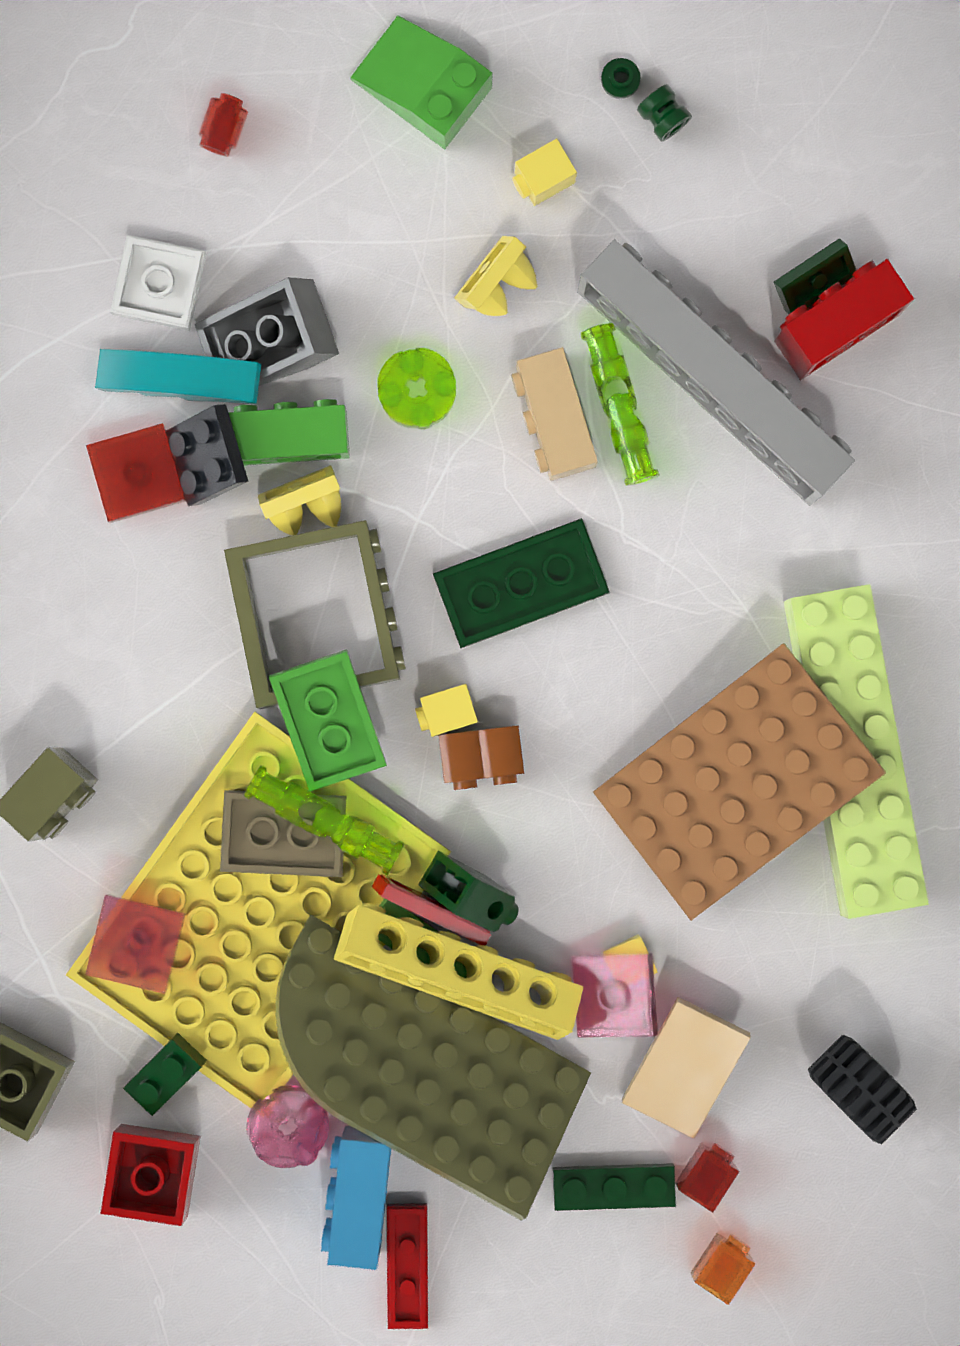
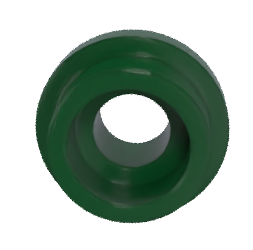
[601,58,641,99]

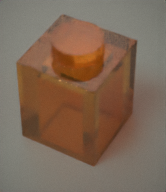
[690,1233,755,1305]

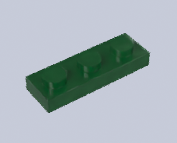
[553,1163,676,1211]

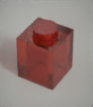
[675,1142,740,1213]

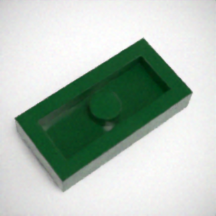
[773,238,857,314]
[123,1033,207,1116]

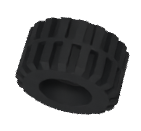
[808,1035,917,1144]

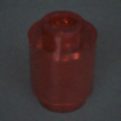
[198,93,248,157]

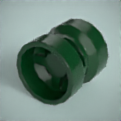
[637,84,692,142]

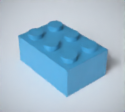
[321,1126,391,1270]

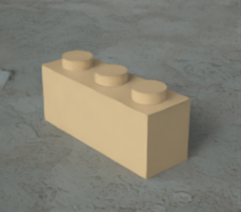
[511,347,598,481]

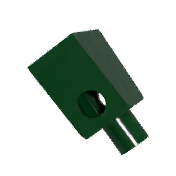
[418,850,519,932]

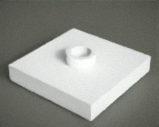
[110,235,206,331]

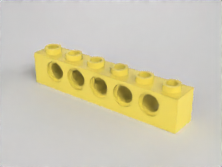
[334,903,584,1040]

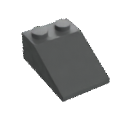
[194,277,339,386]

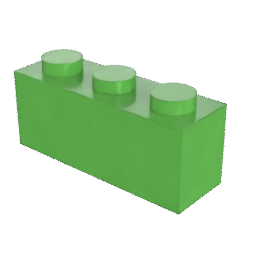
[229,399,350,466]

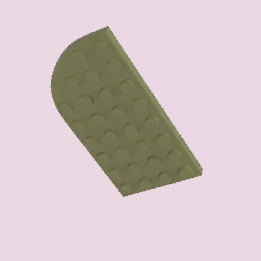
[275,915,591,1221]

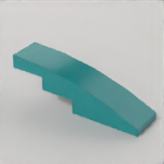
[95,349,261,404]

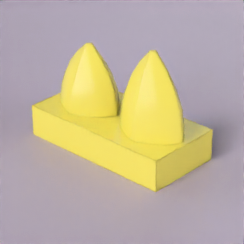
[454,236,537,316]
[257,465,341,536]

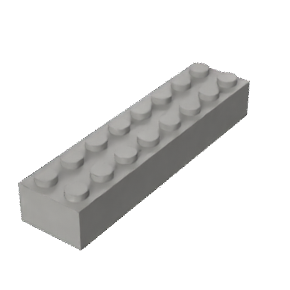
[577,239,855,506]

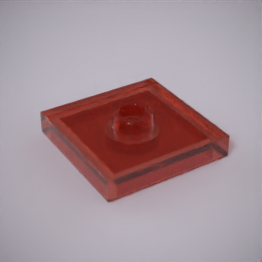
[86,423,186,523]

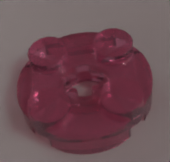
[246,1085,329,1168]

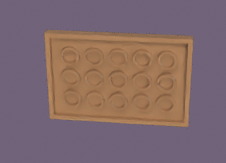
[593,643,886,921]

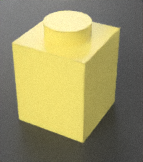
[512,138,577,206]
[415,684,478,737]

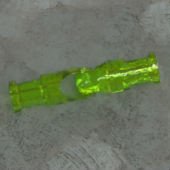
[580,323,660,486]
[244,765,405,875]

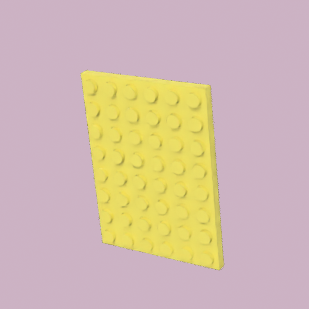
[66,712,451,1117]

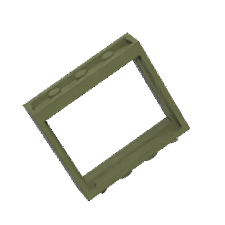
[224,520,406,709]

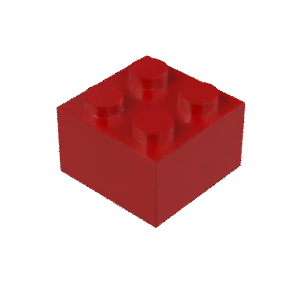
[100,1124,201,1226]

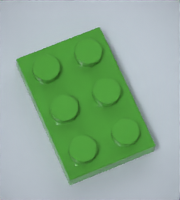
[269,649,387,792]

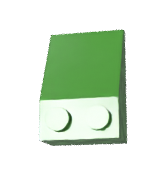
[350,16,493,150]

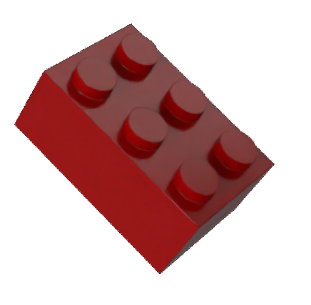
[774,258,915,381]

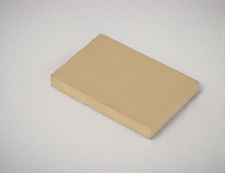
[622,997,751,1138]

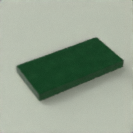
[433,518,610,649]

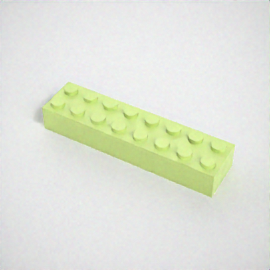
[784,584,929,919]

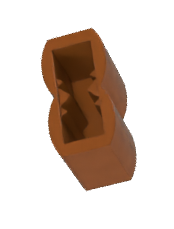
[438,725,524,790]

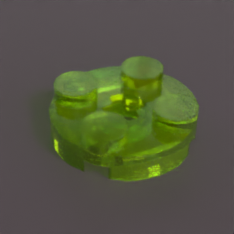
[378,348,456,429]

